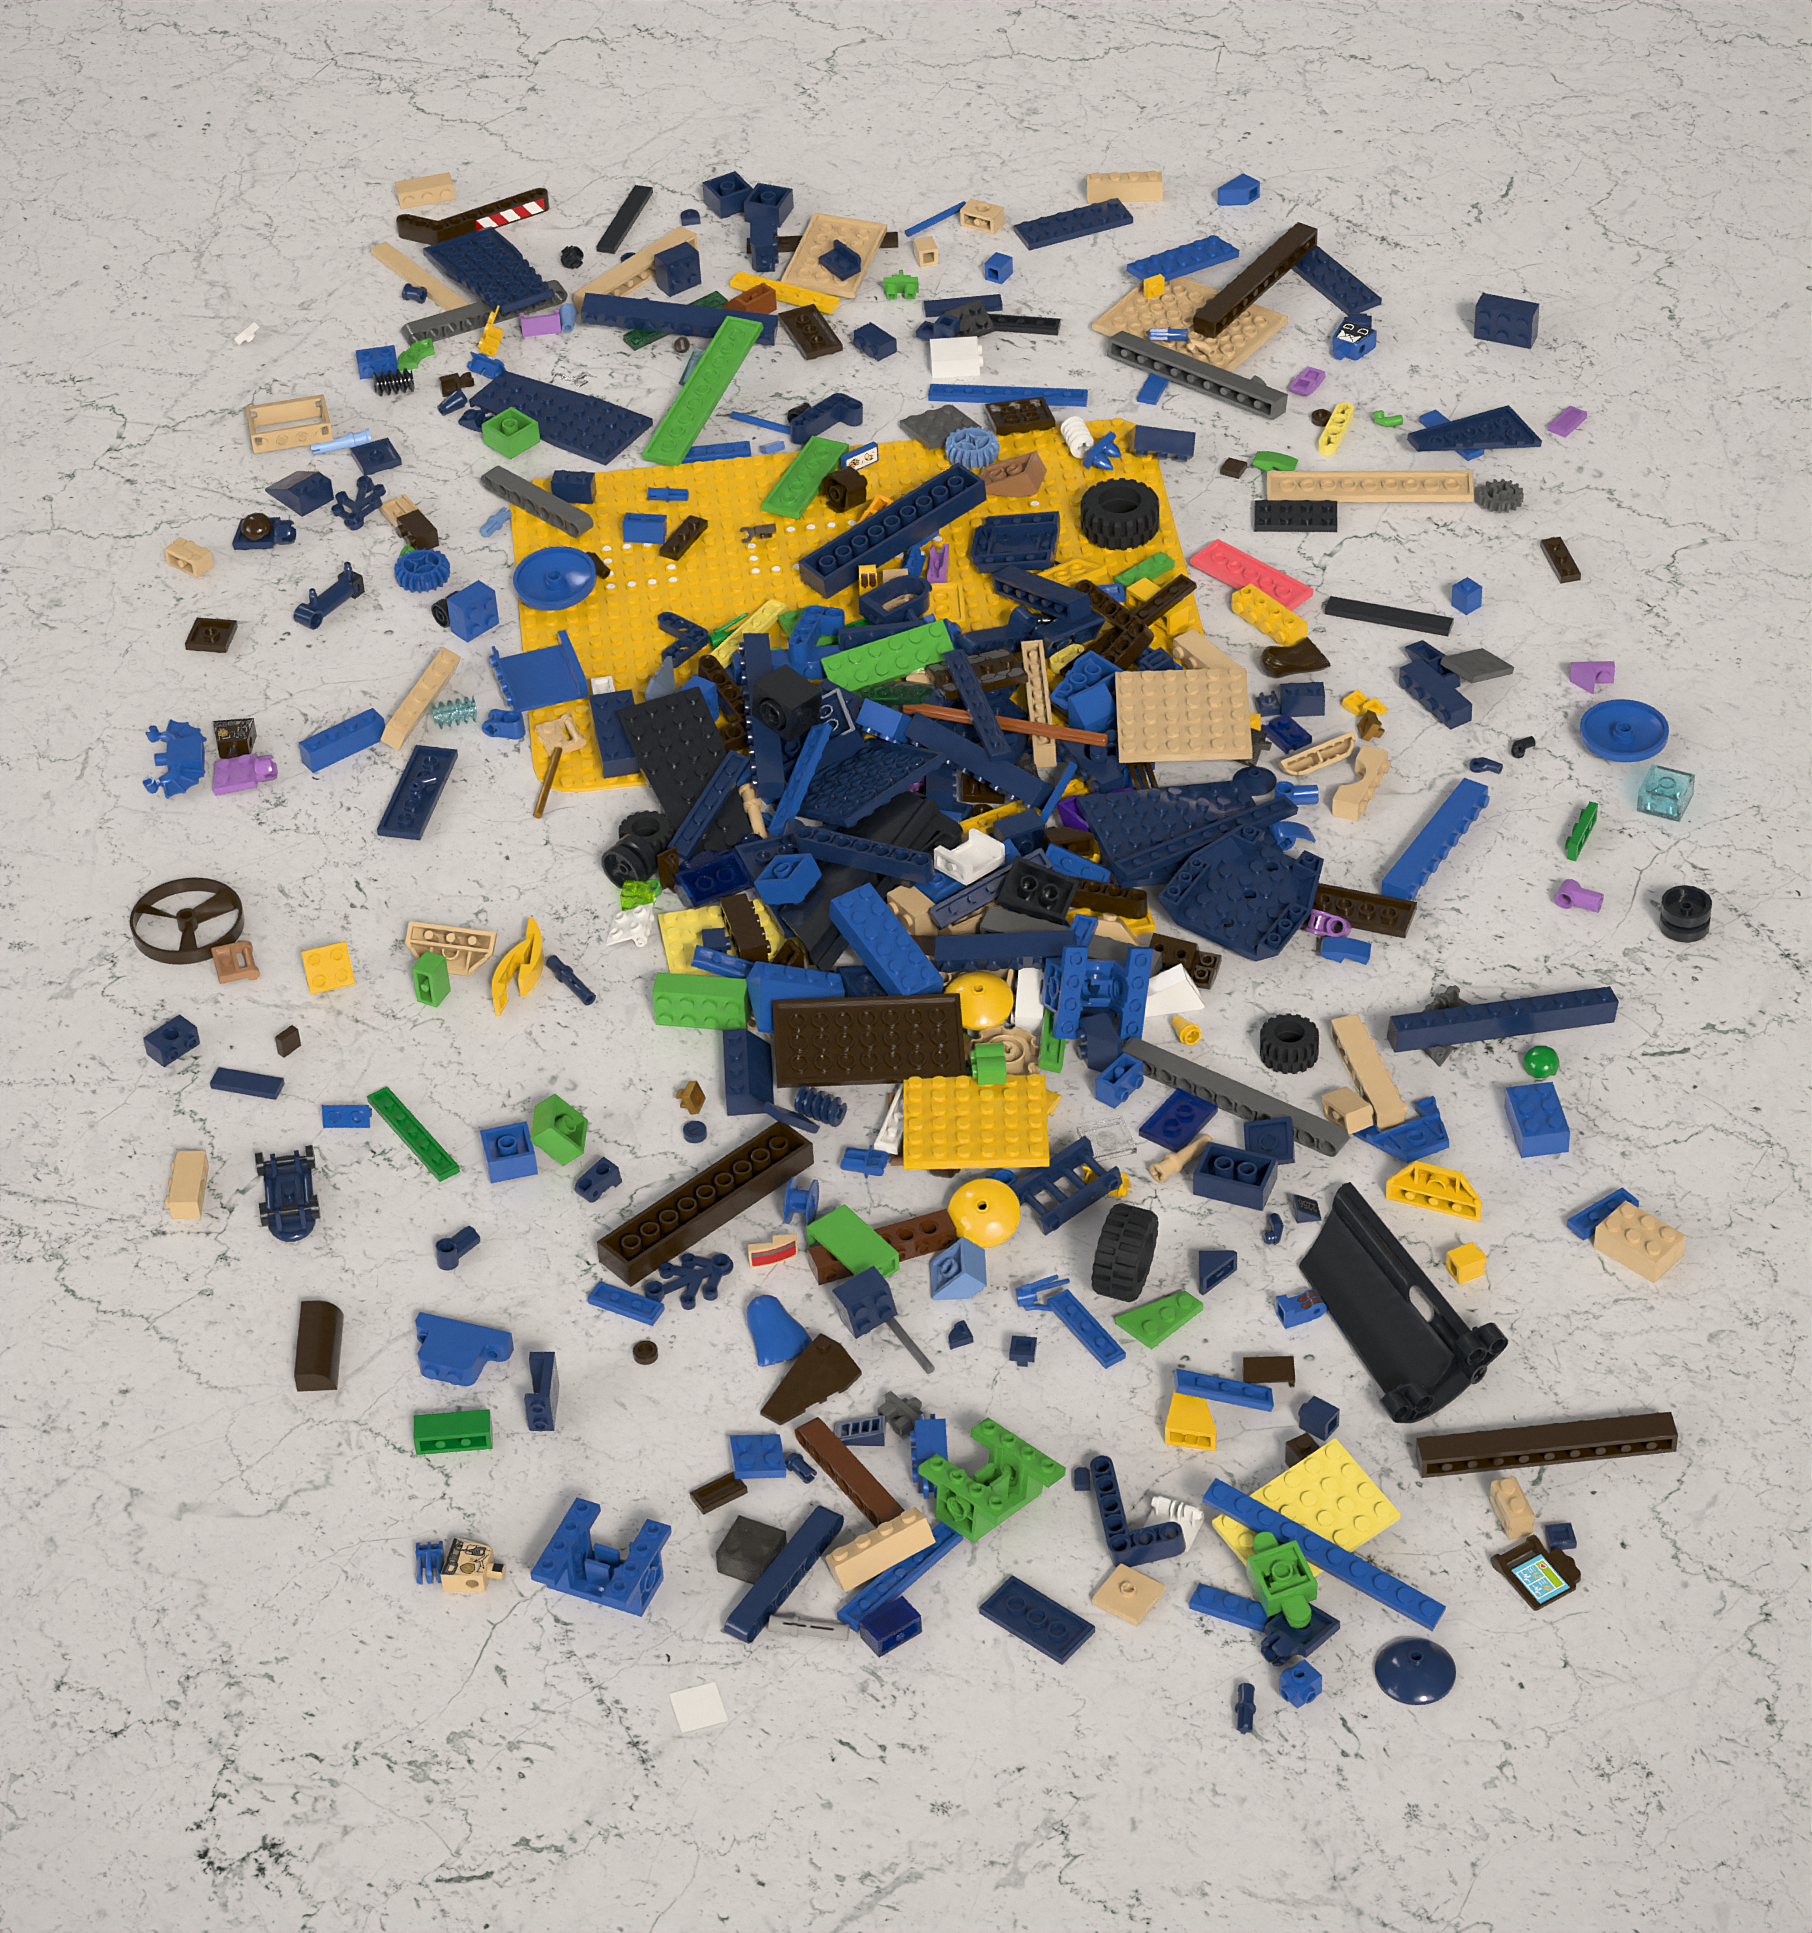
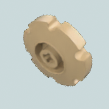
[967,1025,1041,1075]

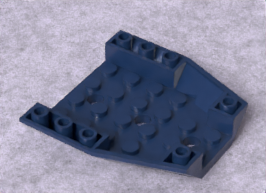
[1158,823,1324,962]

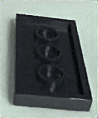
[1254,499,1337,532]

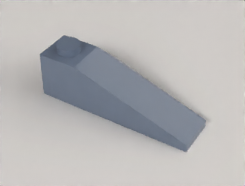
[645,656,676,701]

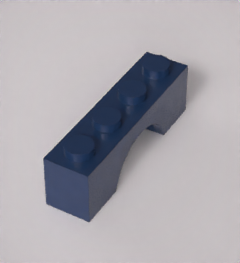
[1055,727,1124,794]

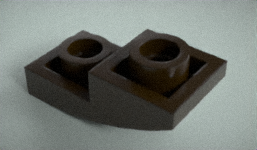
[1190,951,1222,990]

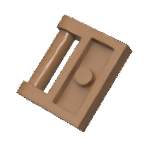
[211,941,260,984]

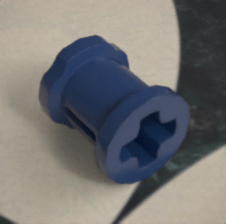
[402,283,427,304]

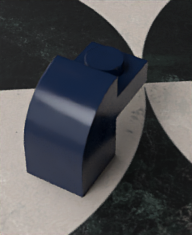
[916,314,960,342]

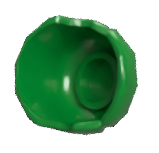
[1523,1045,1560,1079]

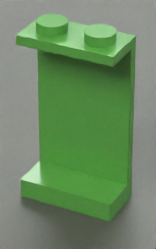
[806,1204,900,1279]

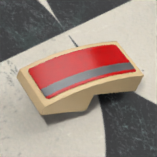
[748,1234,798,1268]

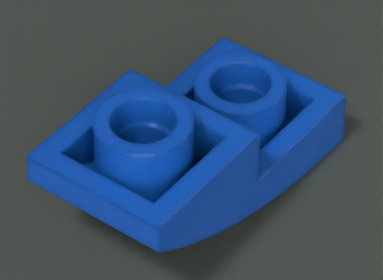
[1320,937,1371,965]

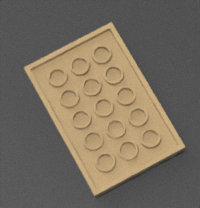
[781,213,887,299]

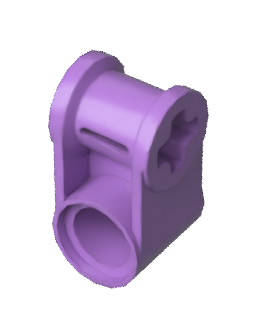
[1304,909,1351,938]

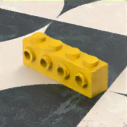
[1231,583,1308,647]

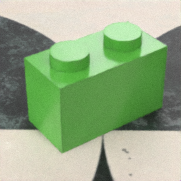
[412,951,451,1008]

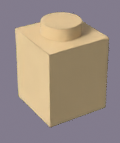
[913,236,938,267]

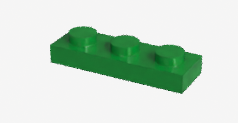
[1565,801,1598,861]

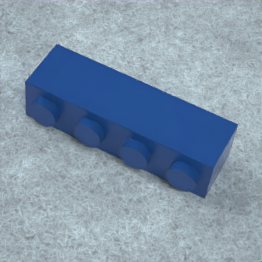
[299,708,385,773]

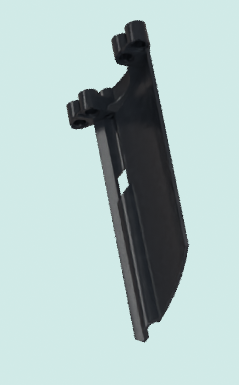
[778,791,963,972]
[1299,1182,1508,1423]

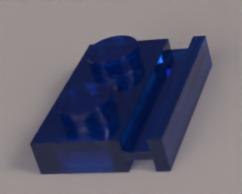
[1261,714,1312,755]

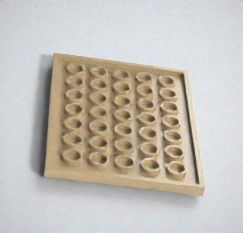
[1092,276,1288,372]

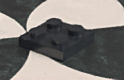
[944,299,995,338]

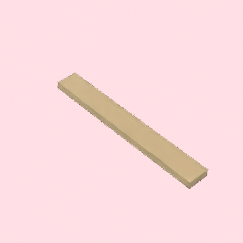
[371,242,470,311]

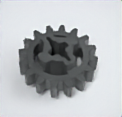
[1478,479,1524,513]

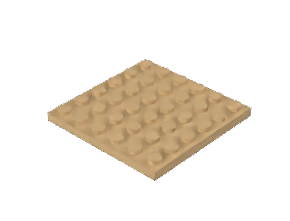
[1115,668,1252,763]

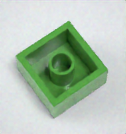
[482,407,540,460]
[530,1094,588,1166]

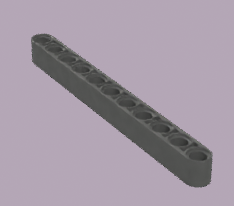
[1122,1037,1349,1157]

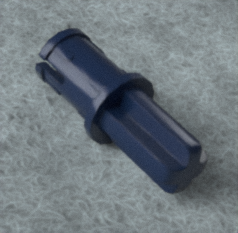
[1235,1683,1256,1735]

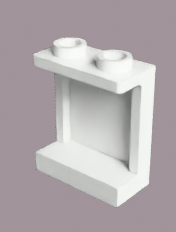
[934,828,1005,886]

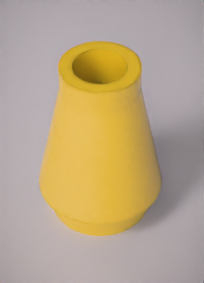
[1171,1015,1201,1045]

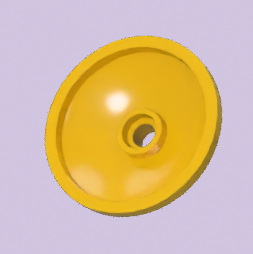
[944,972,1014,1030]
[948,1178,1021,1248]

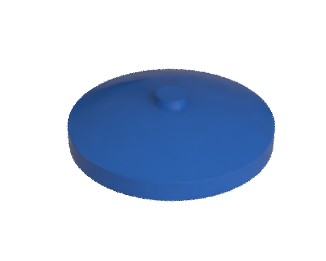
[513,546,597,611]
[1580,699,1669,762]

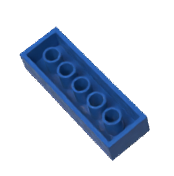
[829,882,944,996]

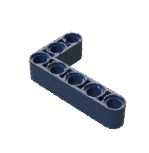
[1090,1455,1186,1567]

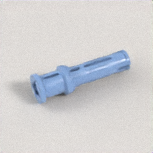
[311,428,371,455]

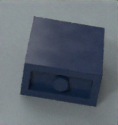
[524,1352,560,1432]

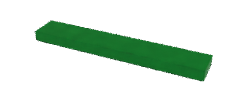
[367,1087,460,1182]

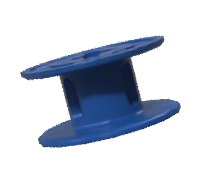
[784,1176,819,1226]

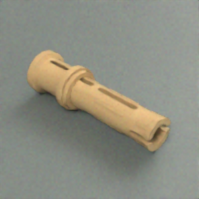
[738,783,768,841]
[1149,1134,1214,1183]

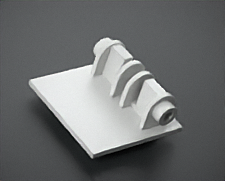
[605,903,654,947]
[1143,1495,1207,1553]

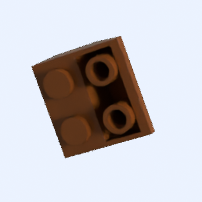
[722,283,777,314]

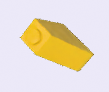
[1165,1388,1217,1451]

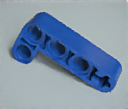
[788,606,845,664]

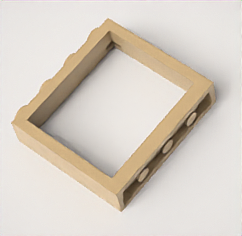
[245,394,333,454]

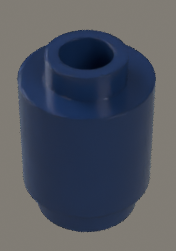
[1344,313,1372,328]

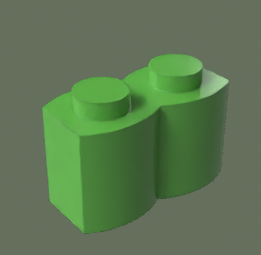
[971,1042,1006,1085]

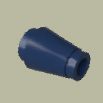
[437,390,468,416]

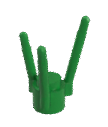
[708,613,748,650]

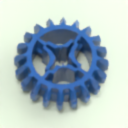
[394,548,450,593]

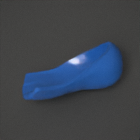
[746,1295,812,1367]

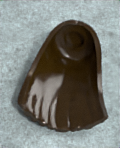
[1260,637,1331,679]

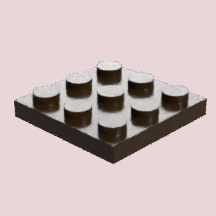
[985,397,1056,436]

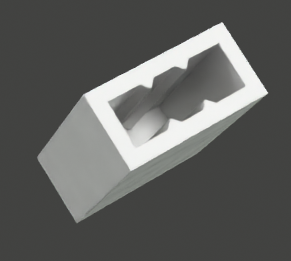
[930,336,983,378]

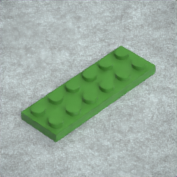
[761,436,849,519]
[821,619,954,693]

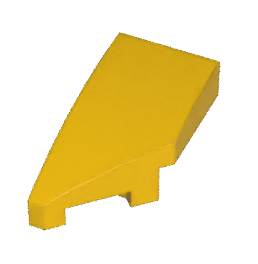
[1341,690,1388,716]

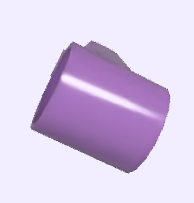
[1554,879,1604,913]

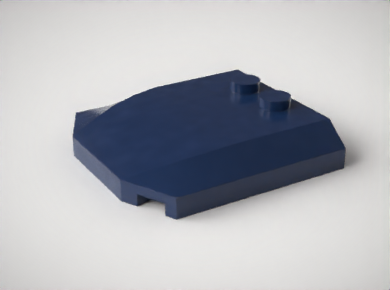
[970,511,1060,574]

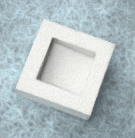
[234,322,260,345]

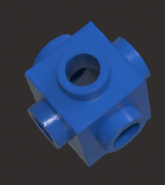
[1279,1659,1322,1709]

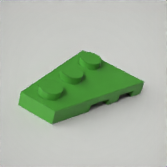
[1115,1291,1203,1350]

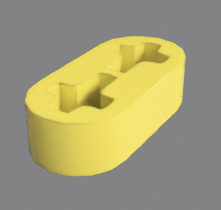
[1050,644,1084,674]

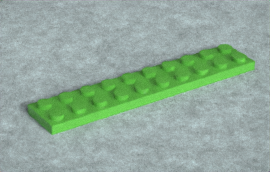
[642,316,763,466]

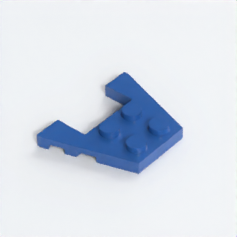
[1353,1096,1449,1163]

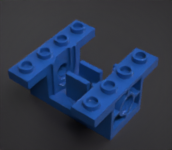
[1041,945,1153,1040]
[530,1497,672,1617]

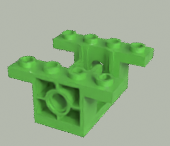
[918,1417,1066,1543]

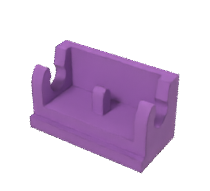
[520,308,561,337]
[926,544,950,584]

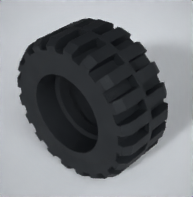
[1081,478,1159,551]
[1091,1203,1159,1303]

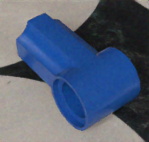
[1274,781,1319,805]

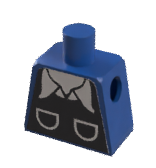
[1332,320,1377,361]

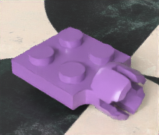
[212,753,278,796]

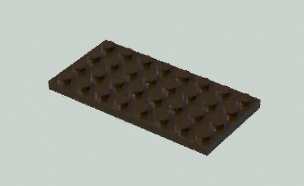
[772,993,966,1088]

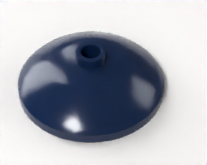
[1375,1638,1456,1705]

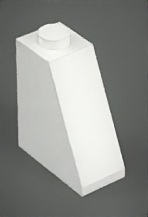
[1145,964,1205,1017]

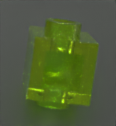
[620,880,656,911]

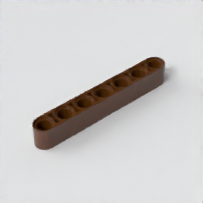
[795,1417,905,1528]

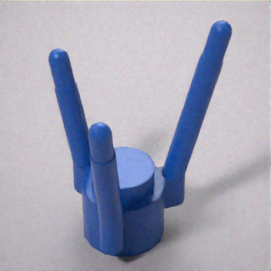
[1015,1274,1070,1311]

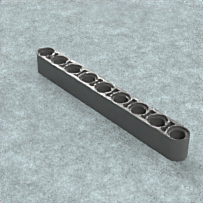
[401,280,568,345]

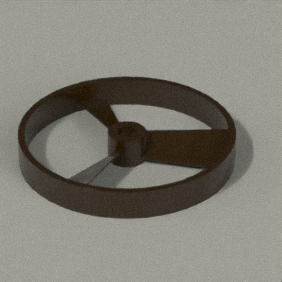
[130,877,245,965]

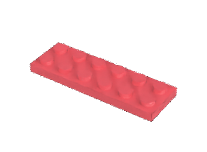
[1190,539,1314,611]

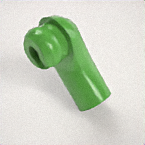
[1373,410,1403,427]

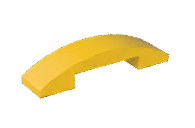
[518,918,544,996]
[491,939,533,1016]

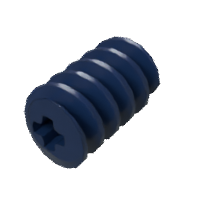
[794,1085,847,1127]

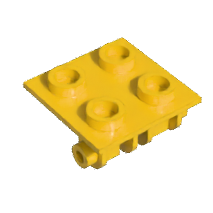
[477,306,503,356]
[301,941,355,995]

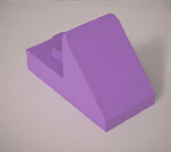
[1570,661,1615,694]

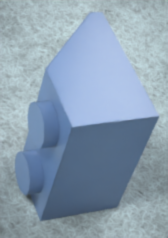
[930,1236,987,1300]

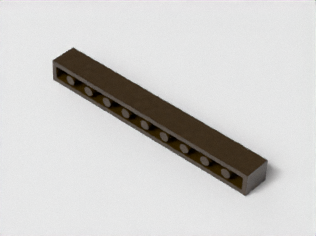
[1193,222,1318,339]
[1416,1412,1678,1478]

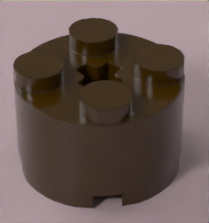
[821,466,868,513]

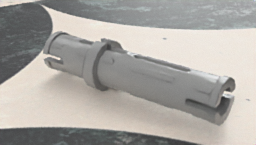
[768,1615,850,1641]

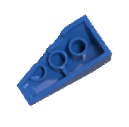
[1049,650,1123,710]

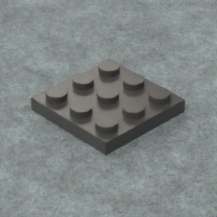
[900,405,982,450]

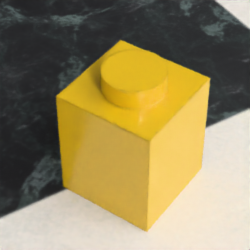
[1446,1242,1487,1285]

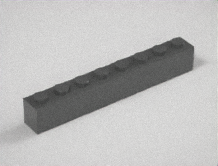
[980,906,1162,979]

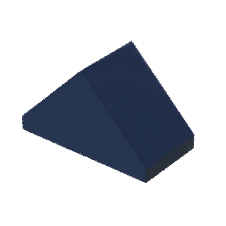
[1199,1250,1237,1295]

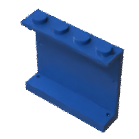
[489,630,589,712]

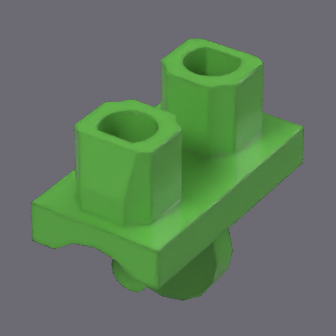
[883,270,919,300]

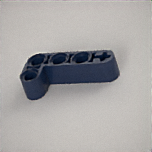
[790,393,863,444]
[957,606,1038,655]

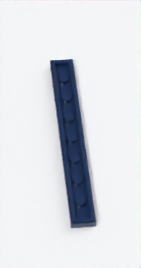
[943,649,1012,762]

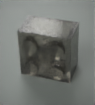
[716,1515,787,1585]

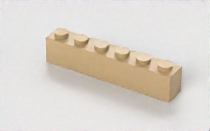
[380,647,461,751]
[1330,1014,1407,1131]

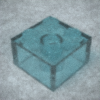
[1637,764,1695,822]

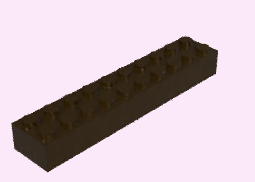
[597,1121,814,1287]

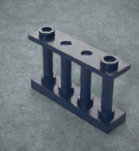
[1009,1135,1123,1236]

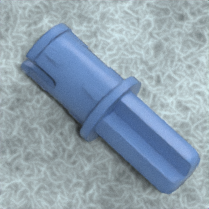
[480,507,512,537]

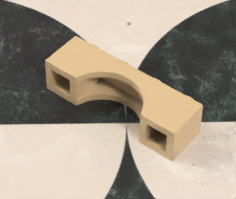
[1332,745,1391,821]

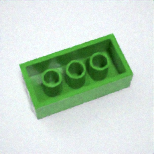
[652,972,752,1030]

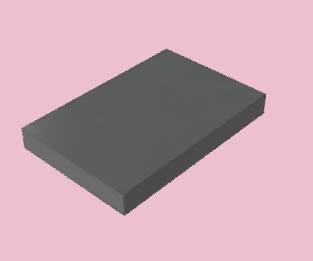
[1440,648,1515,683]

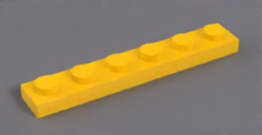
[730,271,840,314]

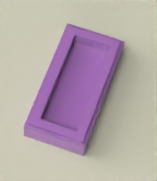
[1548,406,1587,438]

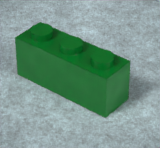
[414,1409,493,1455]

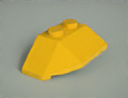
[1386,1161,1482,1222]

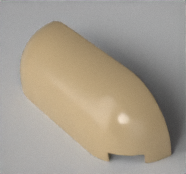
[1277,731,1356,776]

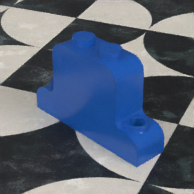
[415,1312,514,1386]

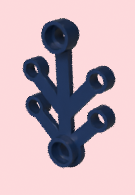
[331,475,386,531]
[645,1253,733,1310]

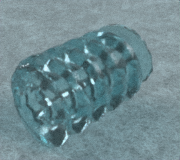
[431,695,477,729]

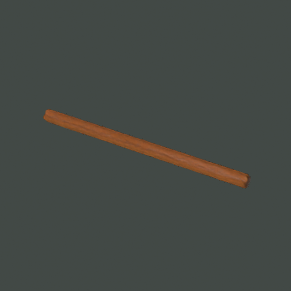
[902,701,1108,747]

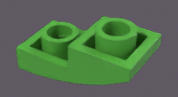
[1252,451,1298,471]

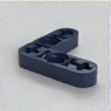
[658,612,709,669]

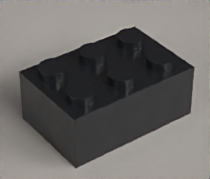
[996,855,1080,925]

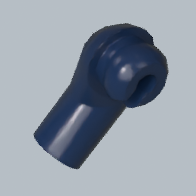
[1469,757,1503,774]
[408,774,437,795]

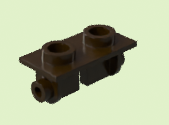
[657,846,682,894]

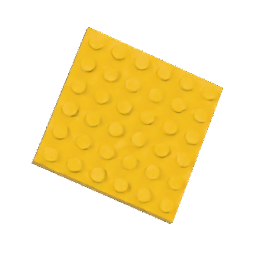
[903,1074,1049,1170]

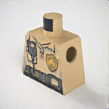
[440,1537,506,1592]

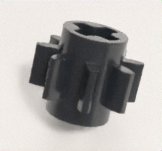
[560,245,584,269]

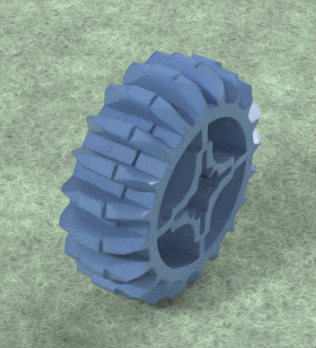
[945,426,1000,470]

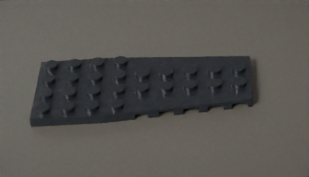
[616,686,755,868]

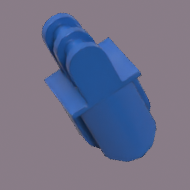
[840,1145,889,1179]
[415,1541,444,1585]

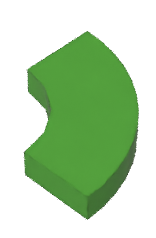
[398,338,435,371]

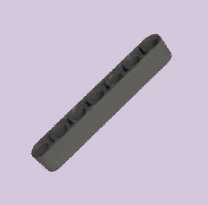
[481,466,594,538]

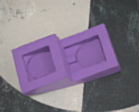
[1289,366,1326,396]

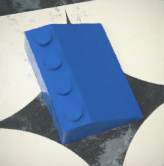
[746,961,845,1034]

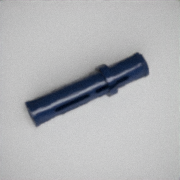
[546,955,596,1005]

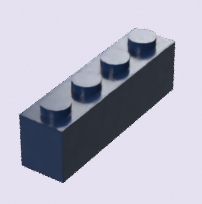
[1398,658,1472,730]

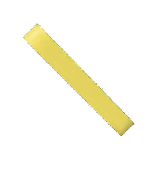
[1318,402,1354,455]

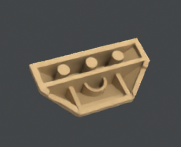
[405,921,497,977]

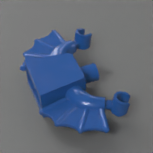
[143,719,207,799]

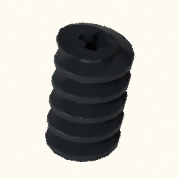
[373,368,415,397]

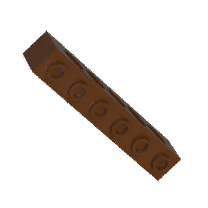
[808,1209,957,1285]

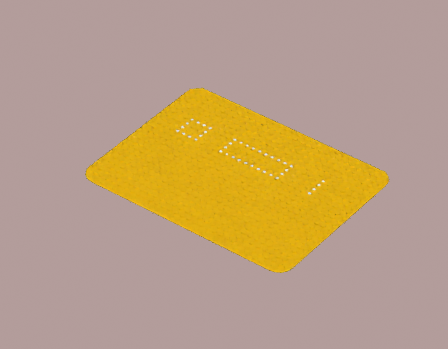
[510,418,1205,792]

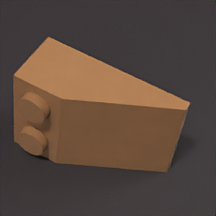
[979,451,1047,498]

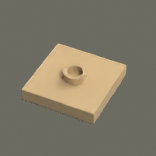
[1092,1563,1165,1626]

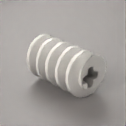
[1061,416,1095,459]

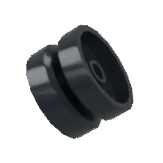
[601,834,658,892]
[1659,885,1712,943]

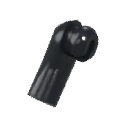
[1511,736,1536,759]

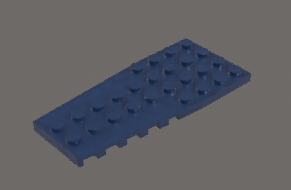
[423,226,554,314]
[469,371,653,466]

